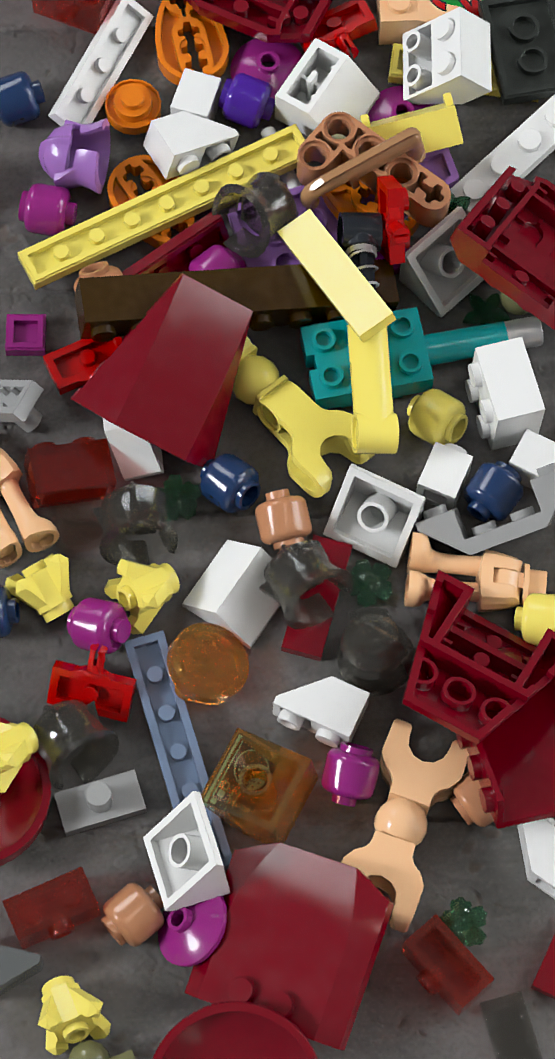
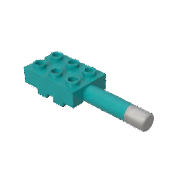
[300,307,544,409]

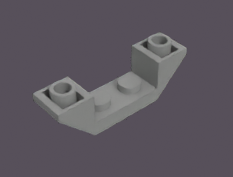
[415,462,555,555]

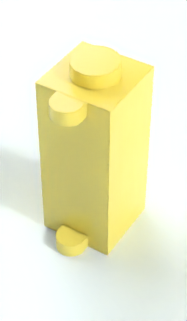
[360,92,464,153]

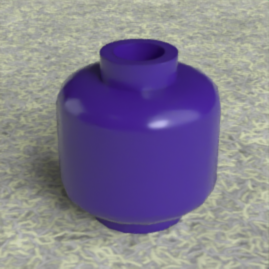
[218,73,275,129]

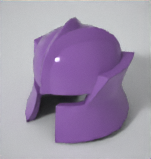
[39,118,110,194]

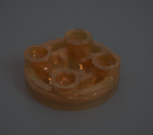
[167,623,249,705]

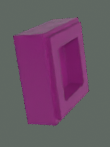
[5,314,47,356]

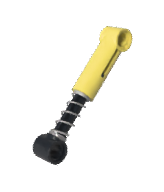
[337,212,399,454]

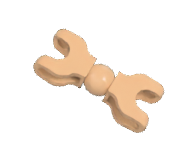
[341,718,469,933]

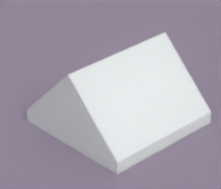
[399,206,484,317]
[323,464,426,568]
[182,540,295,649]
[143,791,230,911]

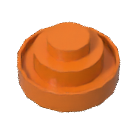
[105,79,162,135]

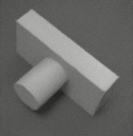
[0,380,44,432]
[54,769,147,836]

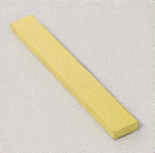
[17,123,309,290]

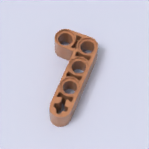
[297,112,451,228]

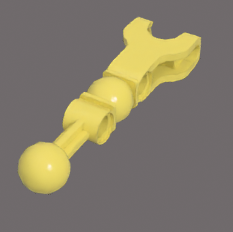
[233,336,375,498]

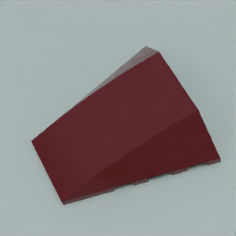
[70,273,253,468]
[402,569,555,745]

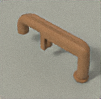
[300,127,426,210]

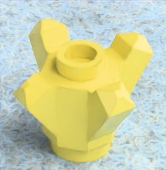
[5,553,75,623]
[104,559,180,634]
[0,722,39,793]
[38,975,111,1055]

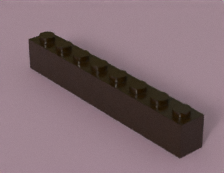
[74,259,400,342]

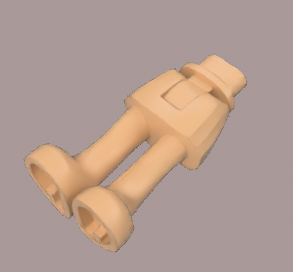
[0,448,59,569]
[404,532,547,612]

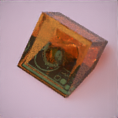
[201,728,319,844]

